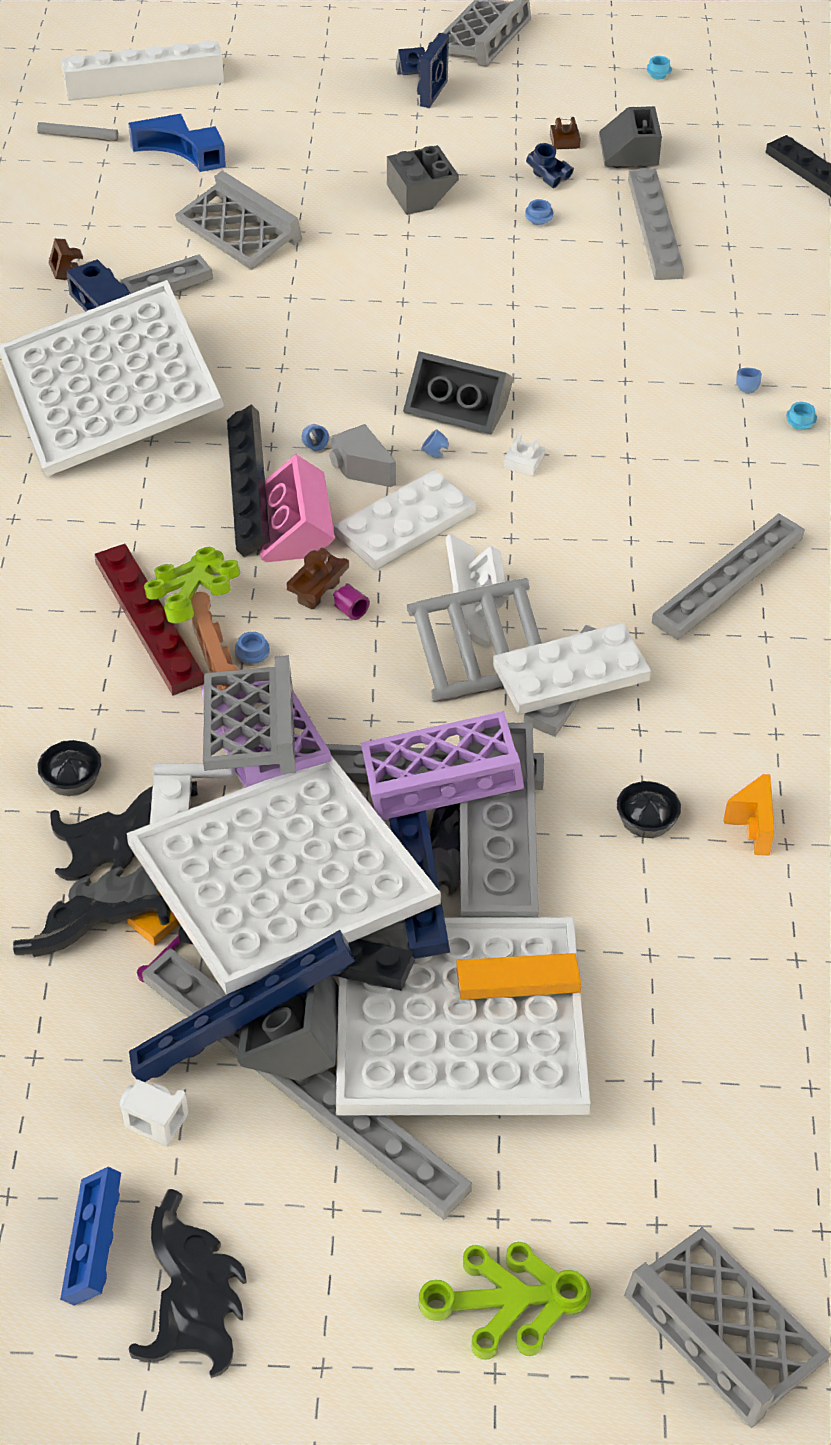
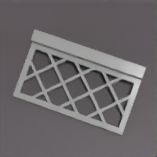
[443,0,531,66]
[175,170,302,270]
[203,655,296,774]
[624,1227,831,1428]

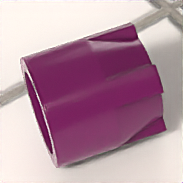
[333,583,370,620]

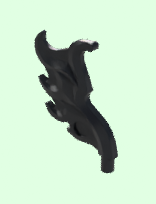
[50,781,198,881]
[129,1189,247,1378]

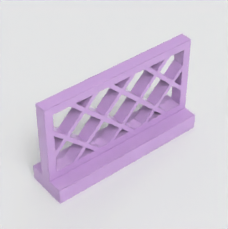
[201,680,332,788]
[361,711,524,820]

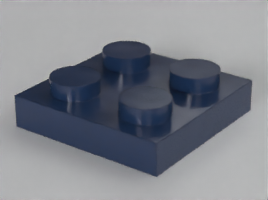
[417,33,449,108]

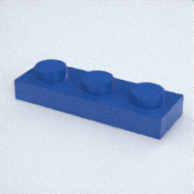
[60,1166,121,1306]

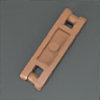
[191,592,238,691]

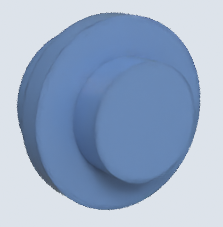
[525,199,553,225]
[235,632,270,664]

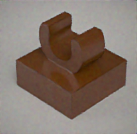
[550,117,581,149]
[48,238,83,280]

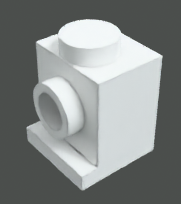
[120,1080,189,1147]

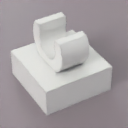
[503,435,545,477]

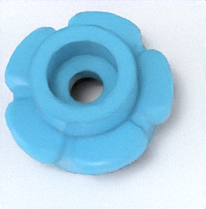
[646,56,672,79]
[786,402,817,430]

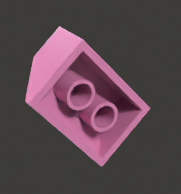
[260,454,335,562]

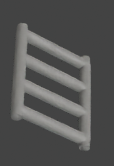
[407,578,542,701]

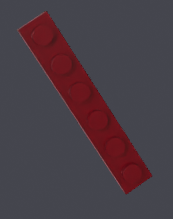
[94,543,204,696]

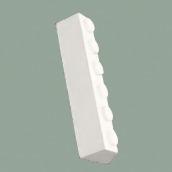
[62,40,224,101]

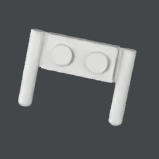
[150,763,236,824]

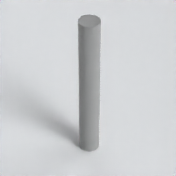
[37,122,118,141]

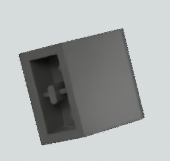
[599,106,662,168]
[387,145,459,215]

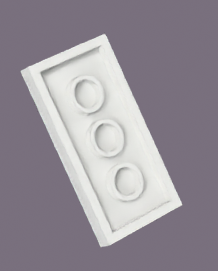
[334,470,476,571]
[493,623,651,715]

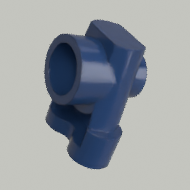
[526,143,574,188]

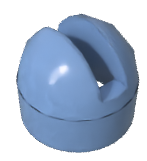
[736,367,762,393]
[301,424,329,451]
[421,429,449,458]

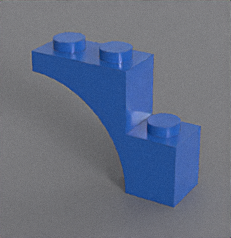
[128,113,226,172]

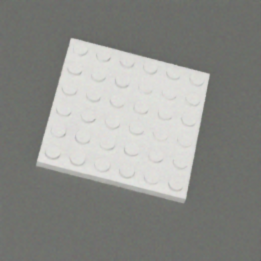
[0,280,224,477]
[127,756,441,994]
[336,917,591,1115]

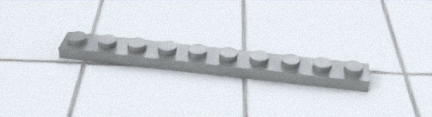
[142,948,472,1220]

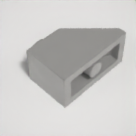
[329,424,396,487]

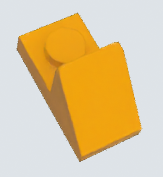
[723,774,774,856]

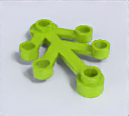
[144,547,240,623]
[419,1242,591,1360]

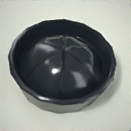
[37,740,102,796]
[617,781,681,838]

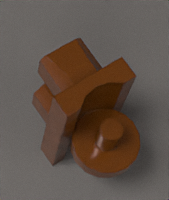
[286,547,349,609]

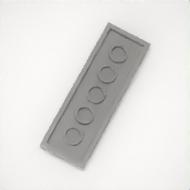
[459,723,539,917]

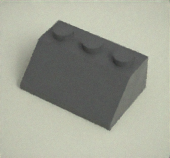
[403,351,514,434]
[237,976,339,1081]

